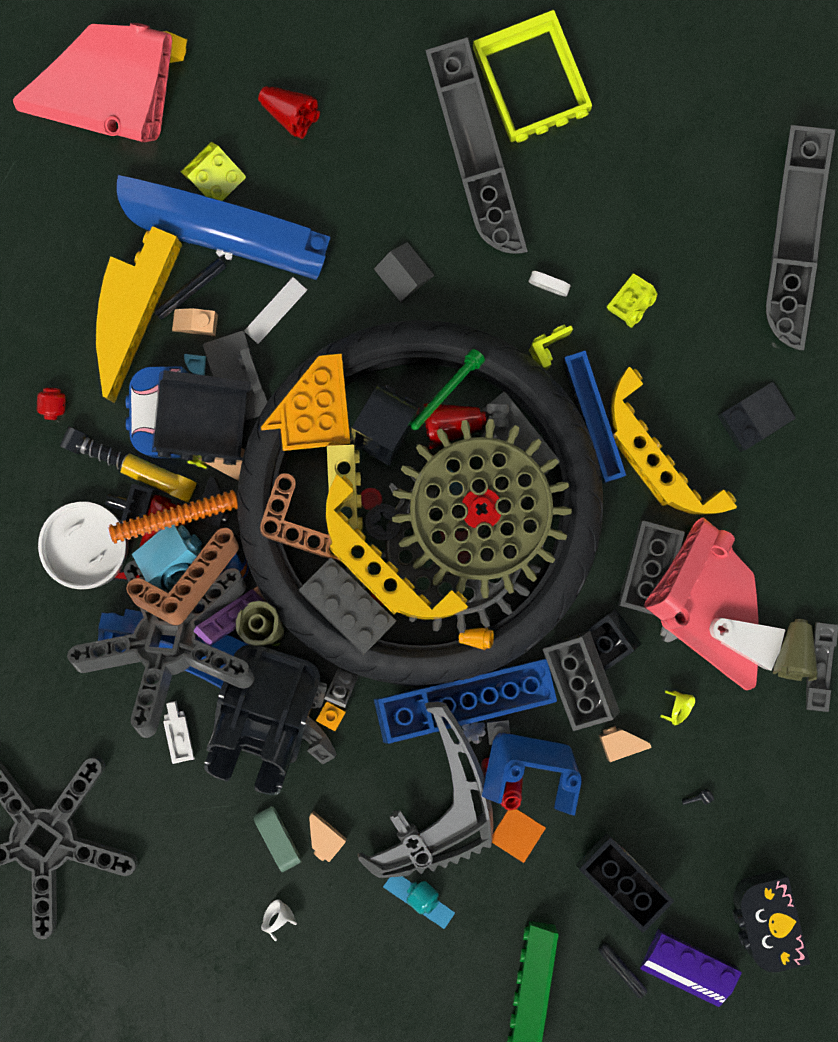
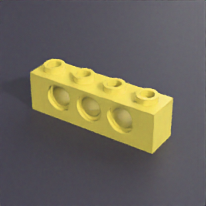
[327,445,363,531]

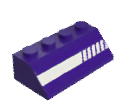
[640,929,742,1007]

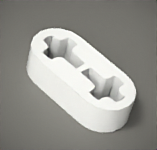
[529,271,571,296]

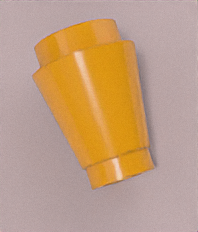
[459,628,494,650]

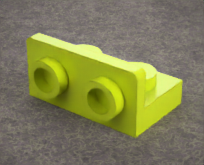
[607,273,658,328]

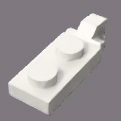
[163,701,195,764]

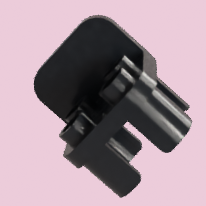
[204,644,320,795]

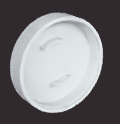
[38,502,129,589]

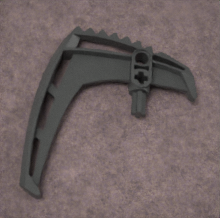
[357,701,493,878]

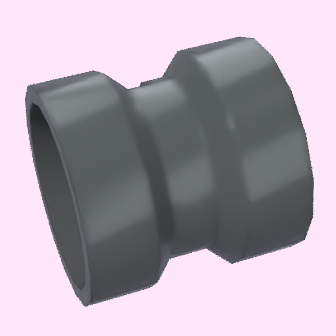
[486,404,509,427]

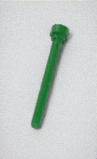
[411,349,485,430]

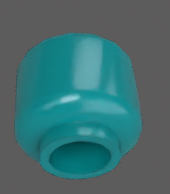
[407,881,439,914]

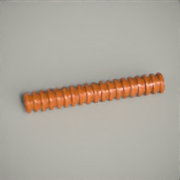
[108,490,238,544]

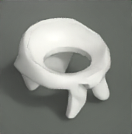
[261,900,297,941]

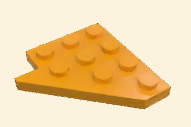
[261,354,350,451]

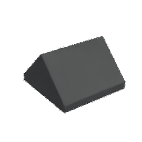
[374,242,434,302]

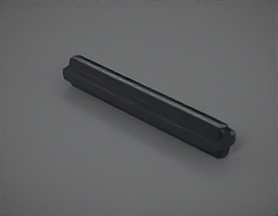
[154,258,226,319]

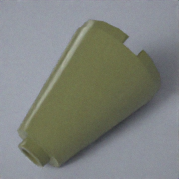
[236,601,285,646]
[773,619,818,681]

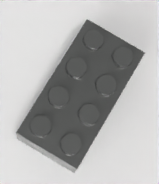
[617,521,685,615]
[299,558,396,655]
[543,630,620,731]

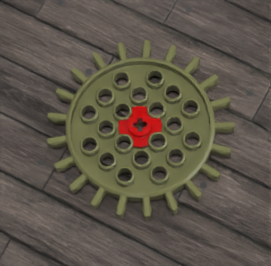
[392,419,571,598]

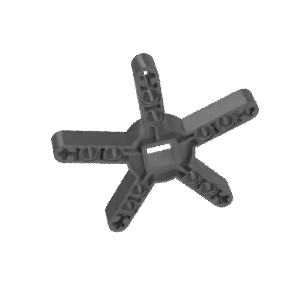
[67,561,254,738]
[0,756,139,939]

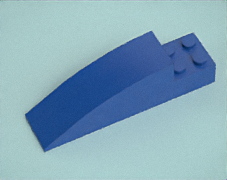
[374,659,557,744]

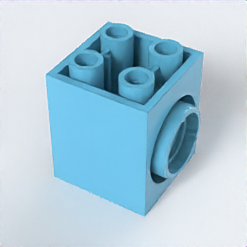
[132,525,202,593]

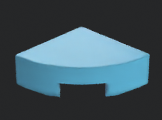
[184,354,207,376]

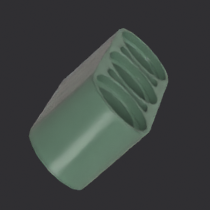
[253,806,302,872]

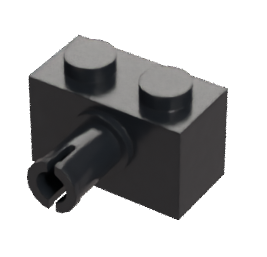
[105,484,157,524]

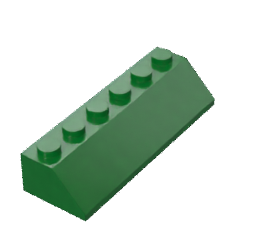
[507,921,558,1042]

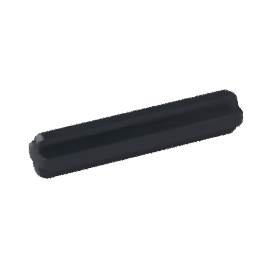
[598,942,647,999]

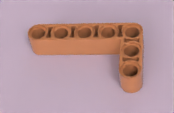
[260,473,364,564]
[126,528,239,625]

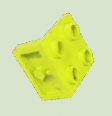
[181,142,246,201]
[529,325,573,370]

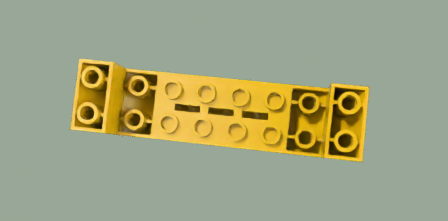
[610,367,737,515]
[326,474,468,619]

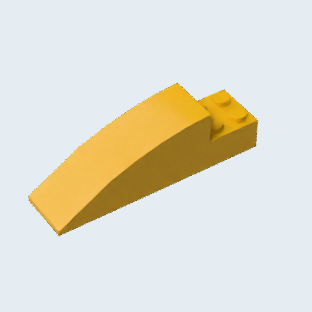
[96,226,182,403]

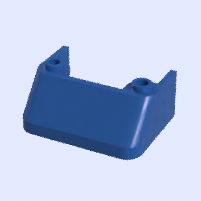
[482,733,582,816]

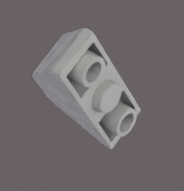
[324,667,359,708]

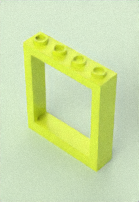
[473,10,592,143]

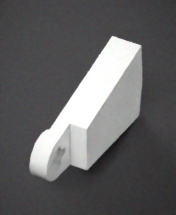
[709,618,785,671]

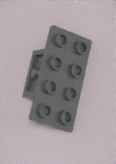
[203,331,267,421]
[479,392,560,487]

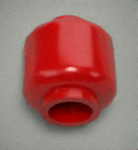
[37,388,66,420]

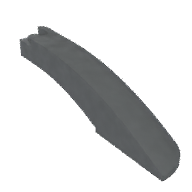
[426,37,528,253]
[766,125,835,350]

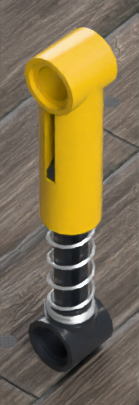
[60,426,197,502]

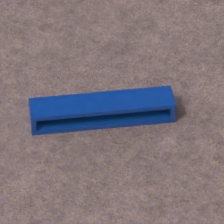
[562,351,626,483]

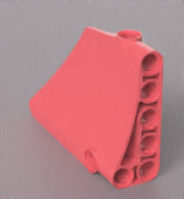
[13,23,172,142]
[644,518,758,690]

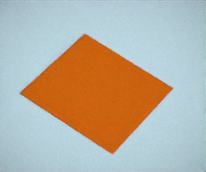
[492,809,546,863]

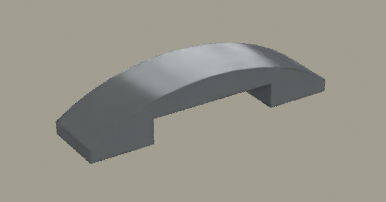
[806,622,838,712]
[303,717,337,764]

